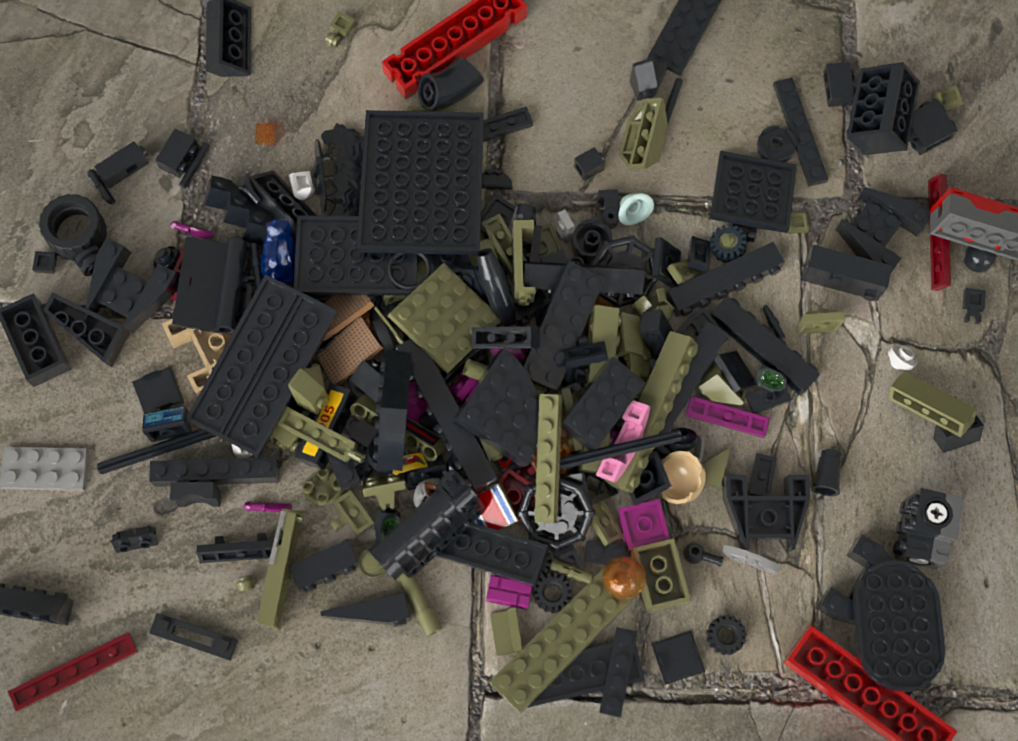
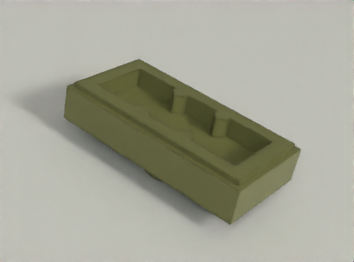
[667,260,703,284]

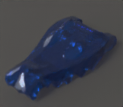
[260,219,296,287]

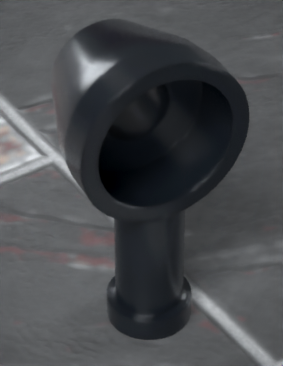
[683,543,723,567]

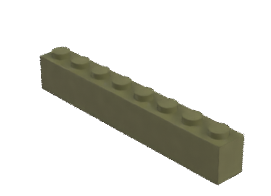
[577,305,621,473]
[604,331,698,494]

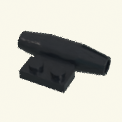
[460,248,517,327]

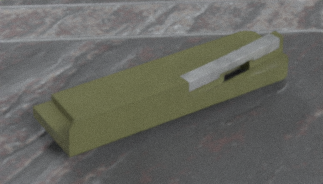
[257,508,305,631]

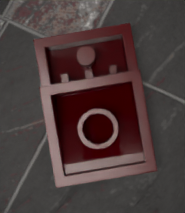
[497,458,537,525]

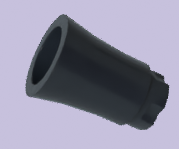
[811,449,842,496]

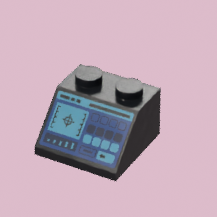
[142,404,192,442]

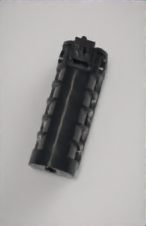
[367,469,485,580]

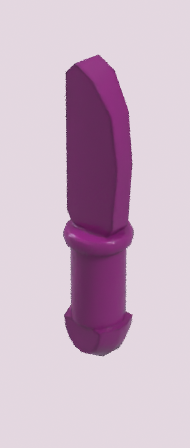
[170,221,214,239]
[243,501,292,512]

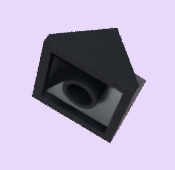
[629,451,672,506]

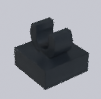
[563,364,590,384]

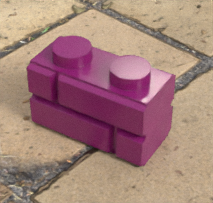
[486,575,532,610]

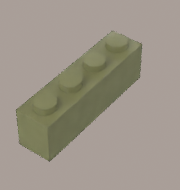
[889,371,977,437]

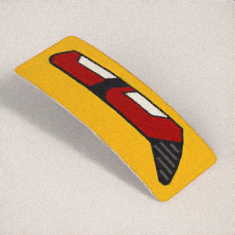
[393,453,428,475]

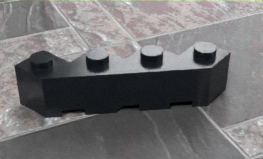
[205,175,288,263]

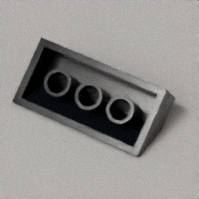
[205,0,251,77]
[243,170,317,248]

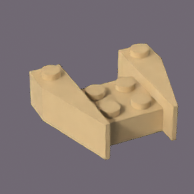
[162,314,239,397]

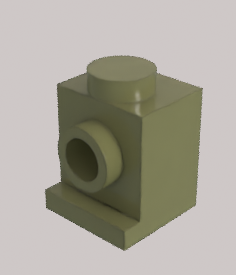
[269,425,302,453]

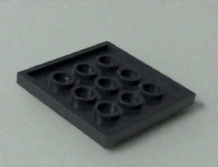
[709,151,797,233]

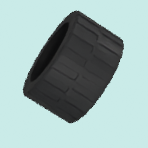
[39,194,107,261]

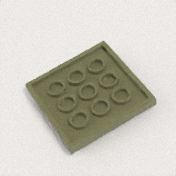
[388,263,501,374]

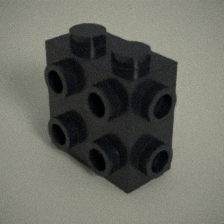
[909,100,958,155]

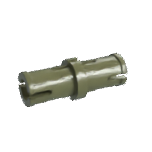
[549,559,593,584]

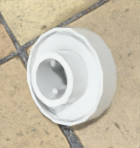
[888,344,917,371]

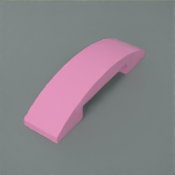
[596,400,650,483]

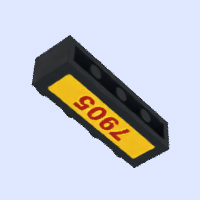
[295,383,359,470]

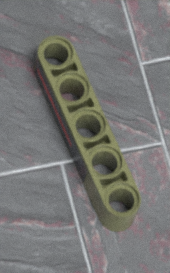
[350,394,445,462]

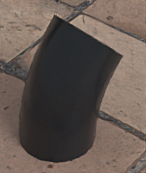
[418,56,484,111]

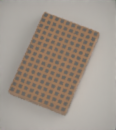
[324,295,374,341]
[315,316,383,386]

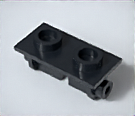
[111,525,158,553]

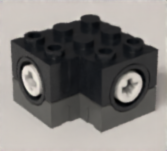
[893,488,964,570]

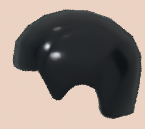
[964,246,996,273]

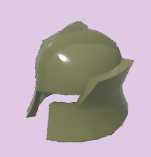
[630,288,675,321]

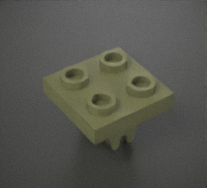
[362,473,406,510]

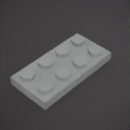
[0,447,89,491]

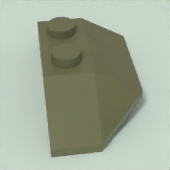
[619,98,668,169]

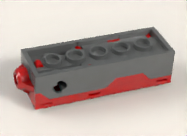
[930,187,1018,261]

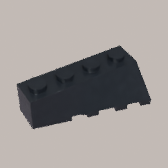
[0,583,74,626]

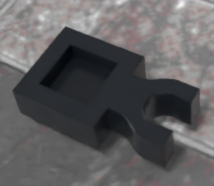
[962,288,986,325]

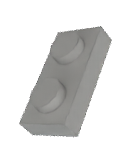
[555,209,575,244]

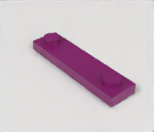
[685,396,770,438]

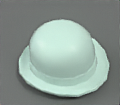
[618,193,654,225]

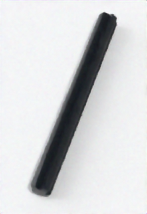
[97,429,217,474]
[560,430,681,470]

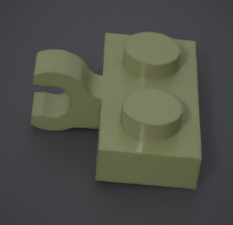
[330,490,374,537]

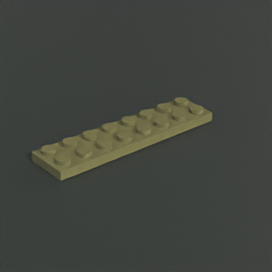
[489,563,640,714]

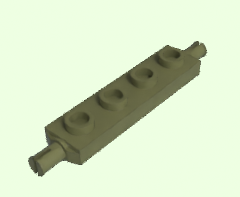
[277,407,366,463]

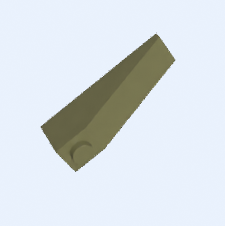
[482,214,527,285]

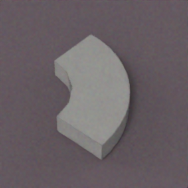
[722,545,781,574]

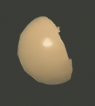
[660,451,706,504]

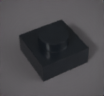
[32,251,57,274]

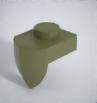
[933,85,963,111]

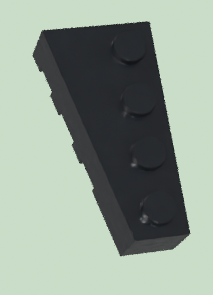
[43,293,130,367]

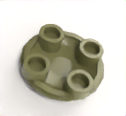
[302,468,343,506]

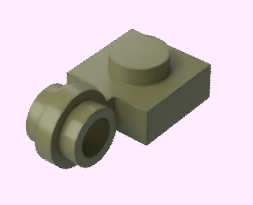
[325,11,355,48]

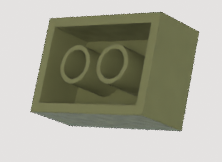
[631,538,691,613]

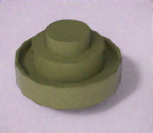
[358,549,387,579]

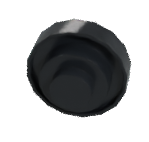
[153,246,181,270]
[668,427,697,452]

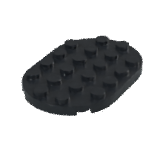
[853,560,945,692]

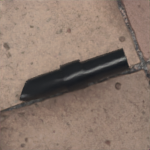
[763,305,786,339]

